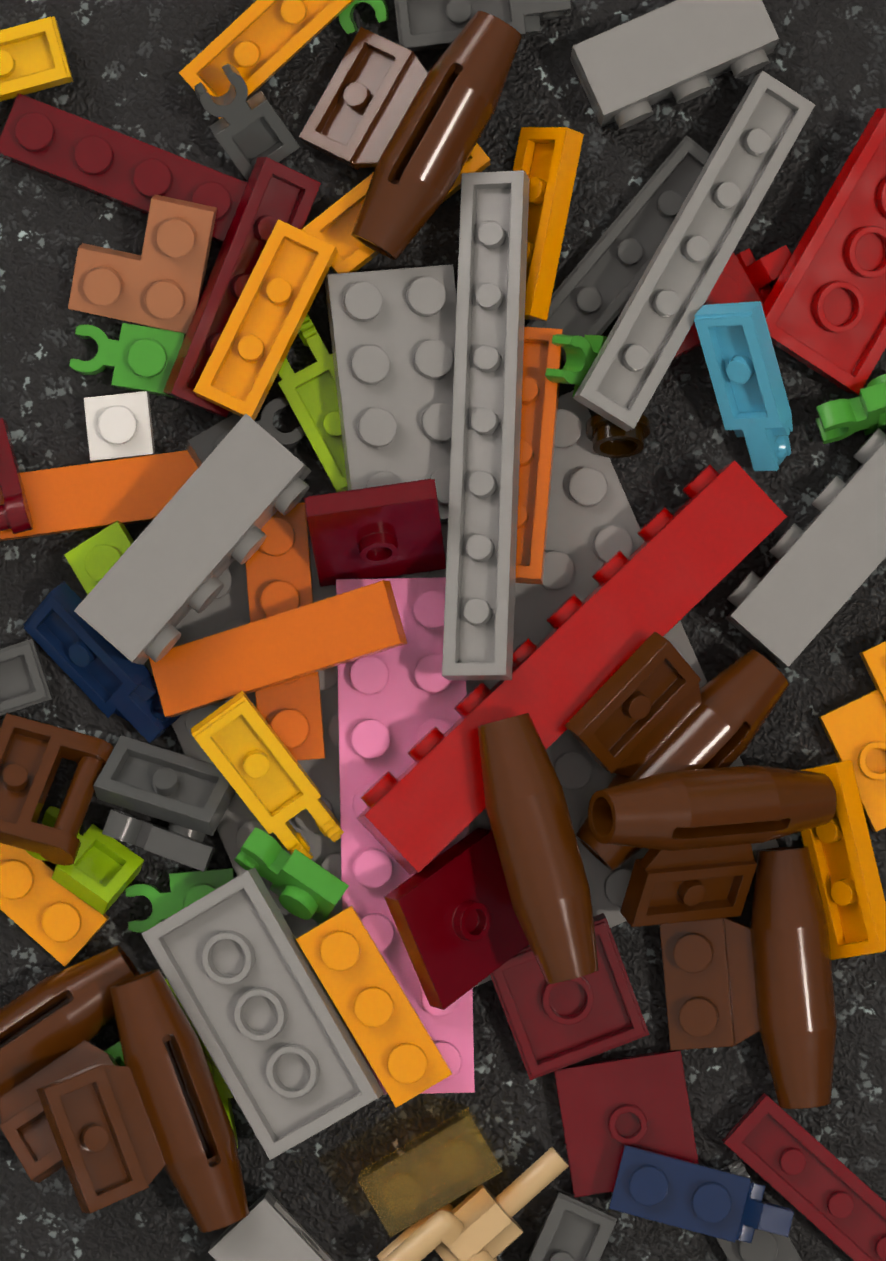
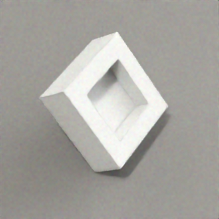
[84,391,155,463]

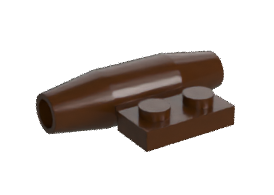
[299,11,522,260]
[565,632,789,871]
[478,713,599,984]
[588,765,837,927]
[660,846,837,1109]
[0,945,140,1183]
[36,969,249,1233]

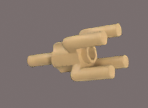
[376,1147,569,1261]

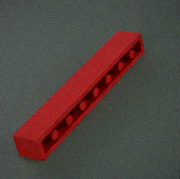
[357,460,787,875]

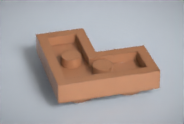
[68,194,217,334]

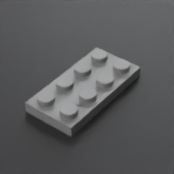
[324,264,457,523]
[142,868,385,1160]

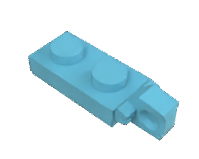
[694,301,793,471]

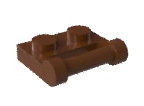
[0,713,114,866]

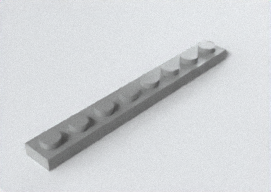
[442,170,530,680]

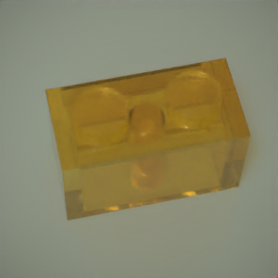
[358,1107,503,1238]

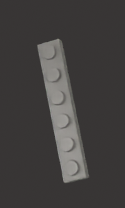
[573,71,815,432]

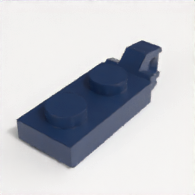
[23,581,181,743]
[609,1145,795,1243]

